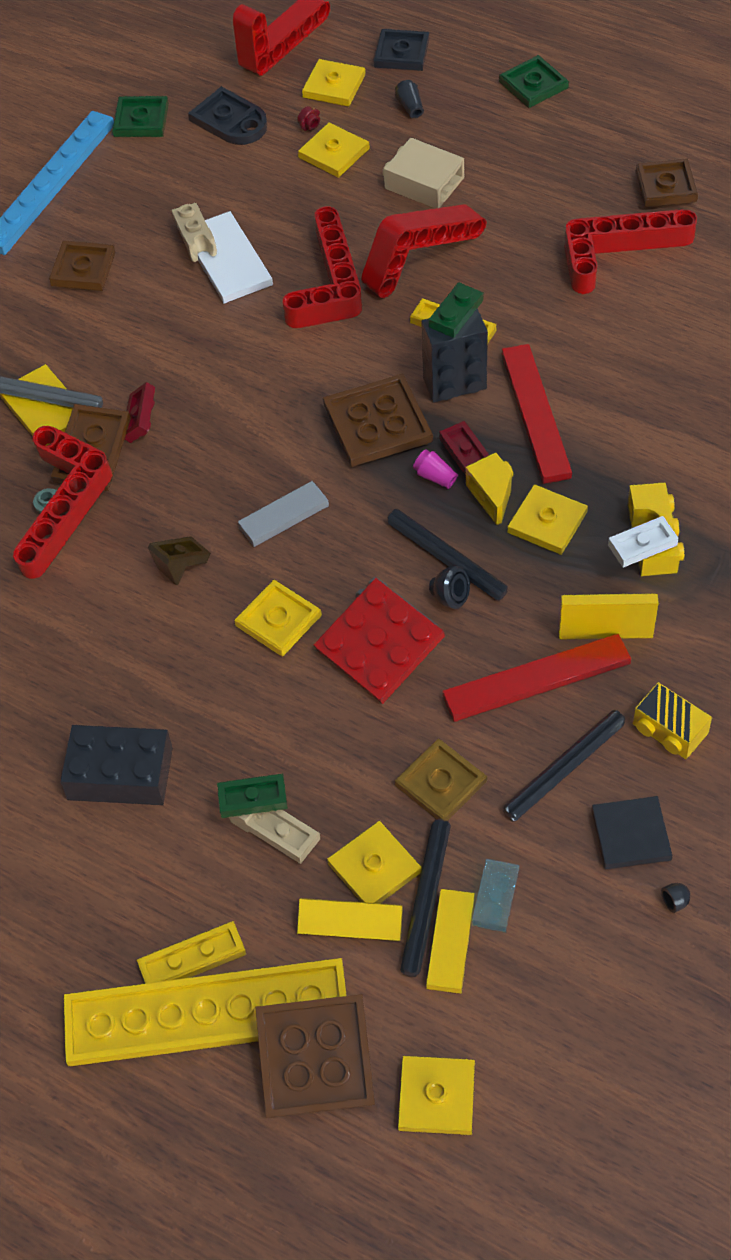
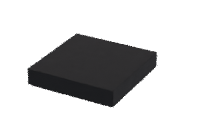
[374,29,430,71]
[592,796,673,870]

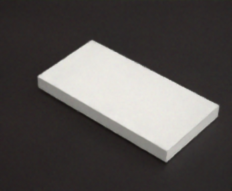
[197,211,273,303]

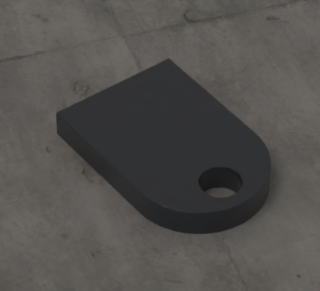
[188,86,267,145]

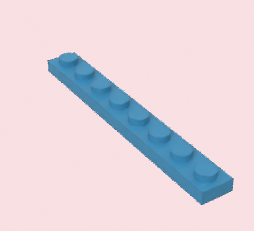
[0,111,114,255]

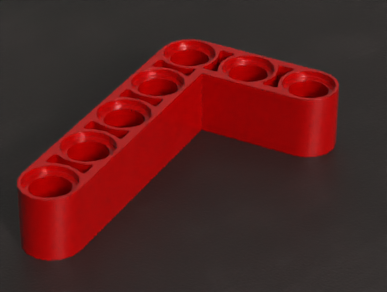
[233,0,330,76]
[361,204,487,298]
[283,206,362,328]
[564,209,697,294]
[13,425,112,579]

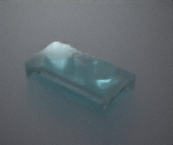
[472,859,520,932]

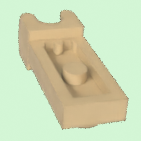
[171,203,217,262]
[228,810,320,864]

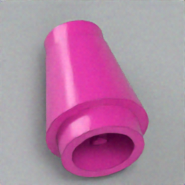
[413,449,458,489]

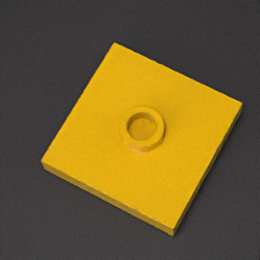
[302,59,366,106]
[298,122,370,178]
[508,484,588,555]
[234,580,322,657]
[327,821,422,903]
[398,1056,475,1135]

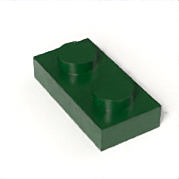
[429,282,484,338]
[217,773,288,818]

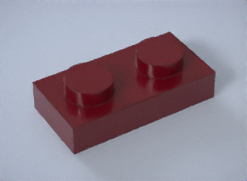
[124,382,155,443]
[439,421,490,476]

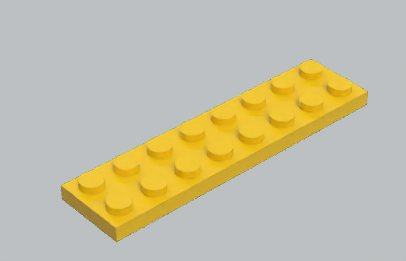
[64,958,347,1067]

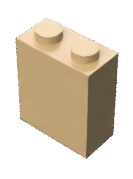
[383,138,464,208]

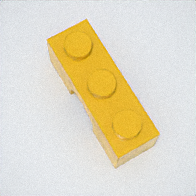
[628,483,684,576]

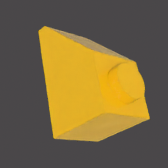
[466,453,513,525]

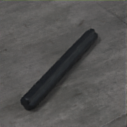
[387,509,508,601]
[503,710,625,821]
[400,819,451,977]

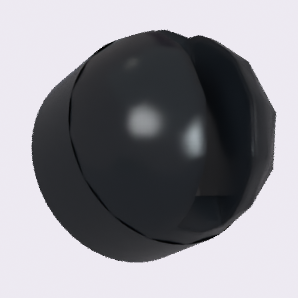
[661,882,690,913]

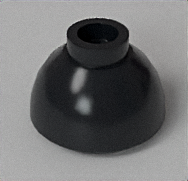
[429,566,470,609]

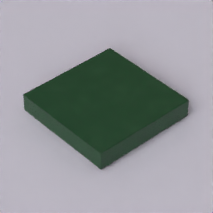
[499,55,569,108]
[113,96,169,137]

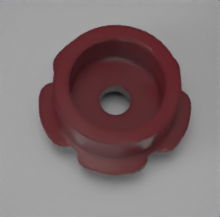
[297,106,320,131]

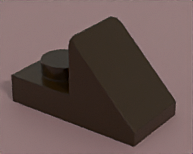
[148,536,211,585]

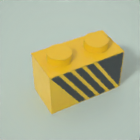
[633,682,712,759]

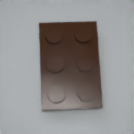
[51,404,131,491]

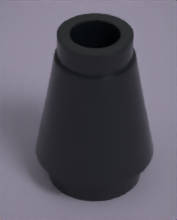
[395,80,424,118]

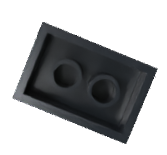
[421,308,488,403]
[60,725,173,806]

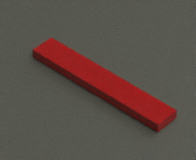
[502,344,572,484]
[443,633,631,722]

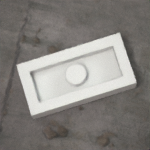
[608,516,678,568]

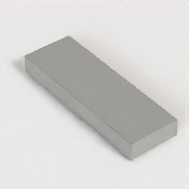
[238,481,329,547]

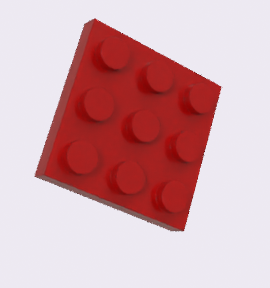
[314,578,446,704]

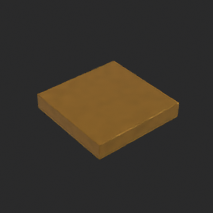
[395,738,487,821]

